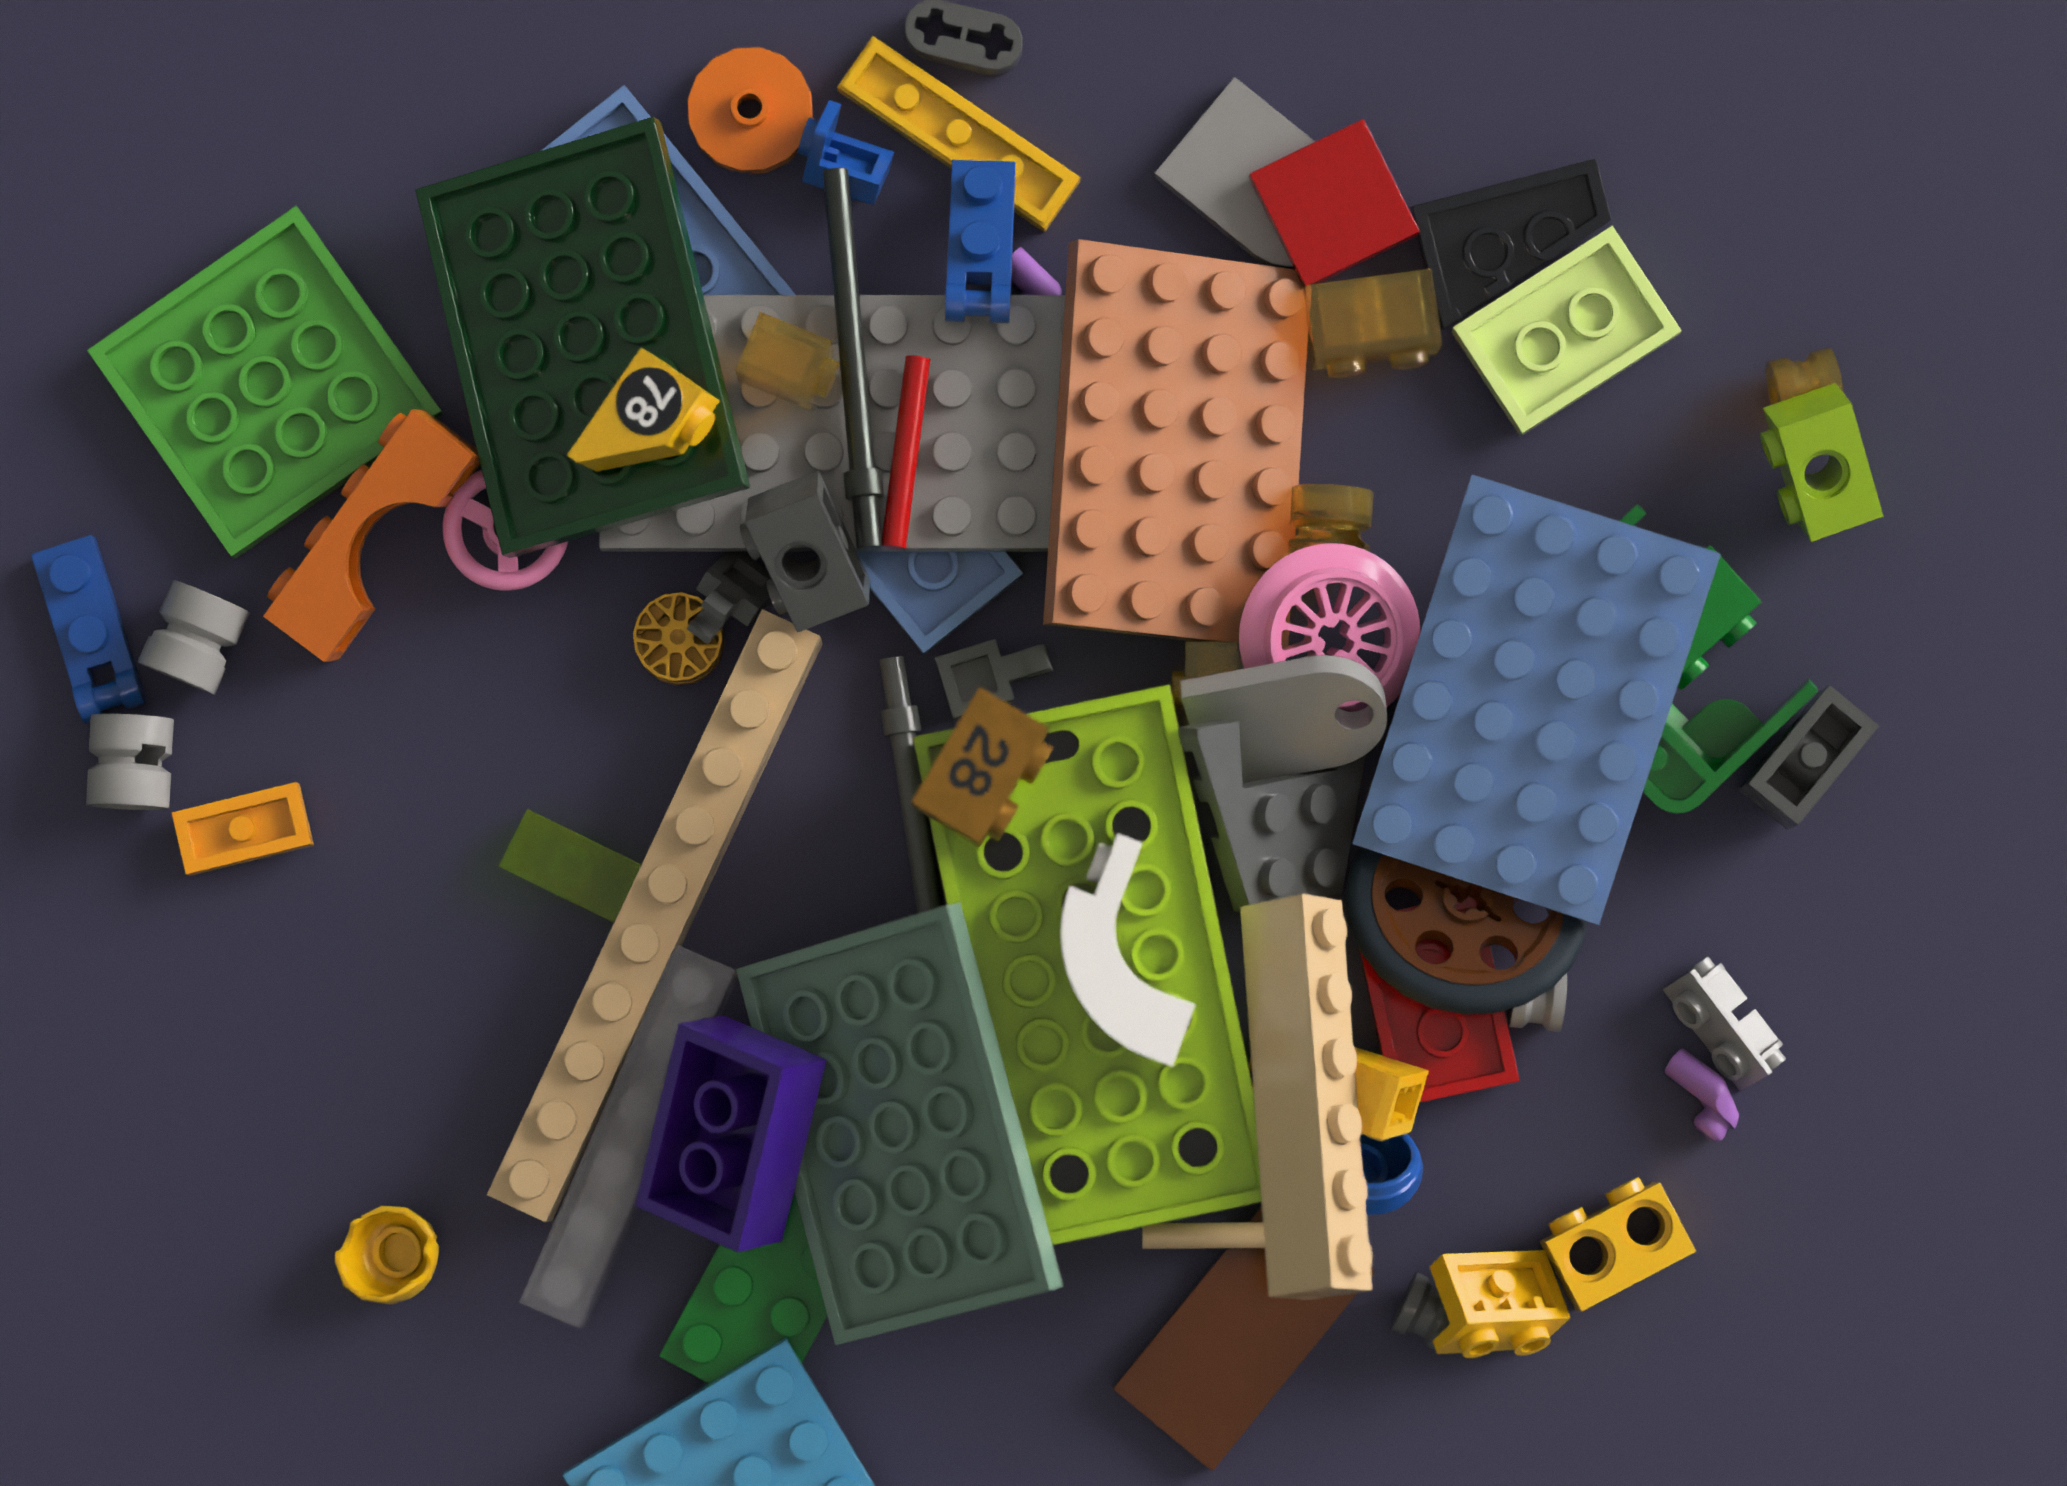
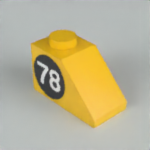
[567,348,720,472]

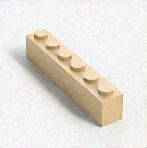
[1240,894,1372,1300]

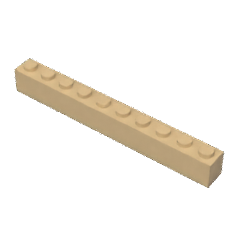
[487,609,823,1222]

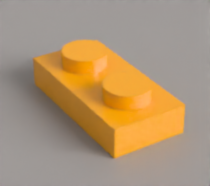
[171,782,314,876]

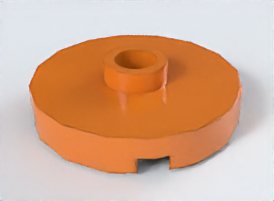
[688,47,813,174]

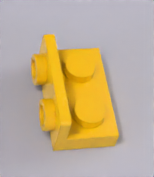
[1429,1250,1571,1358]

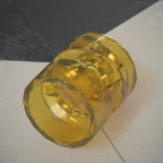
[1288,484,1374,584]

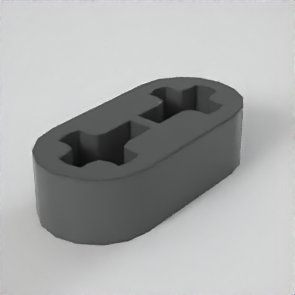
[905,0,1023,76]

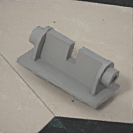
[1662,956,1786,1091]

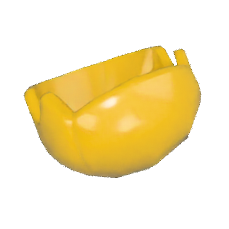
[335,1205,439,1304]

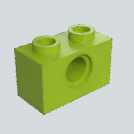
[1760,383,1884,542]

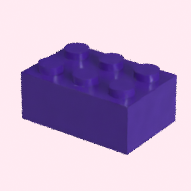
[635,1015,827,1252]

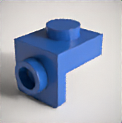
[798,100,894,205]

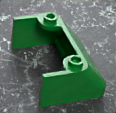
[1620,505,1818,813]

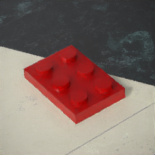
[1357,897,1520,1102]

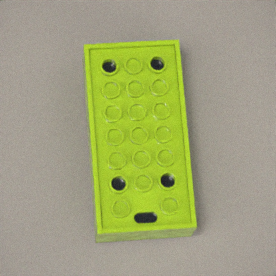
[913,685,1262,1245]

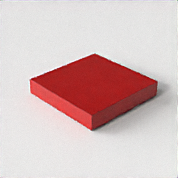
[1249,119,1420,290]

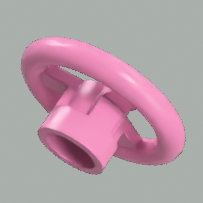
[442,470,568,591]

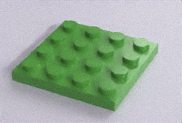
[87,205,444,559]

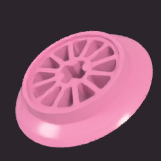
[1239,543,1421,712]

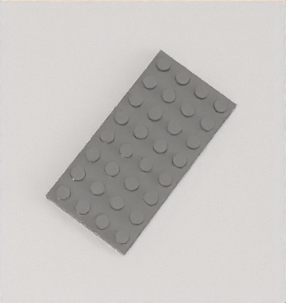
[599,295,1065,552]

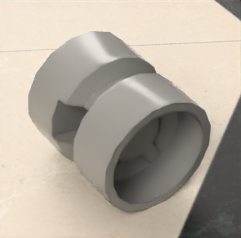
[138,580,250,695]
[86,714,174,810]

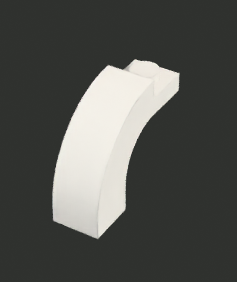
[1060,834,1196,1067]

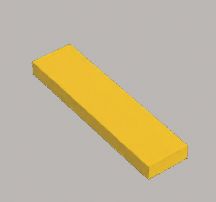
[837,36,1081,233]

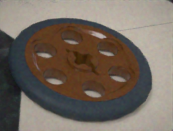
[1345,847,1587,1015]

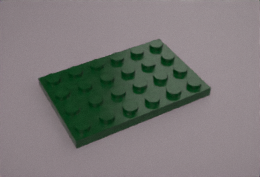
[415,116,750,558]

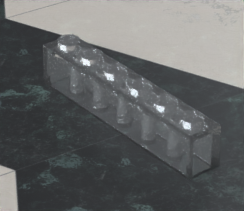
[519,944,738,1328]

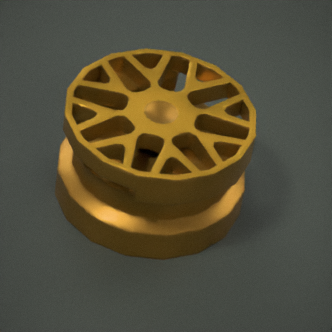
[633,592,725,686]

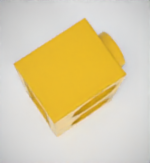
[1539,1177,1697,1311]

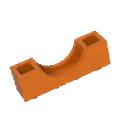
[263,409,480,662]

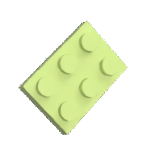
[1451,226,1682,436]

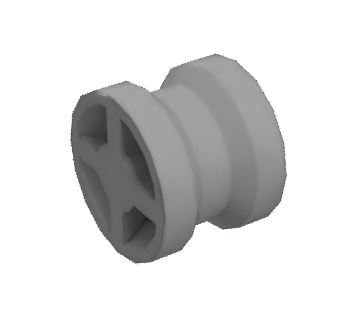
[1508,973,1567,1032]

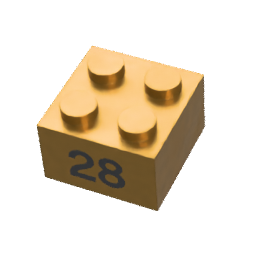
[911,687,1053,847]

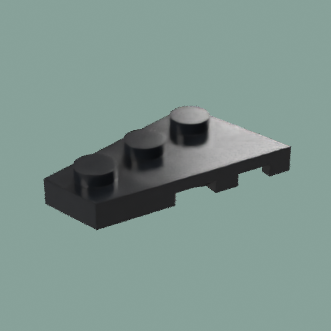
[1410,158,1612,329]

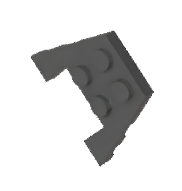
[1179,720,1366,912]

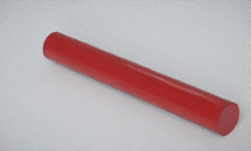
[882,355,931,550]

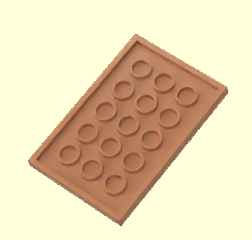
[1043,239,1311,647]

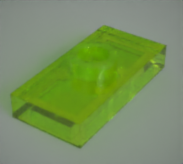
[499,809,641,923]

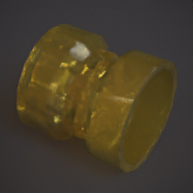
[1765,347,1844,405]

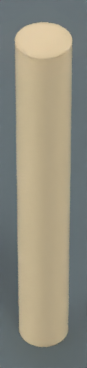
[1142,1222,1265,1249]

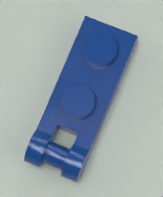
[945,160,1016,324]
[31,535,146,724]

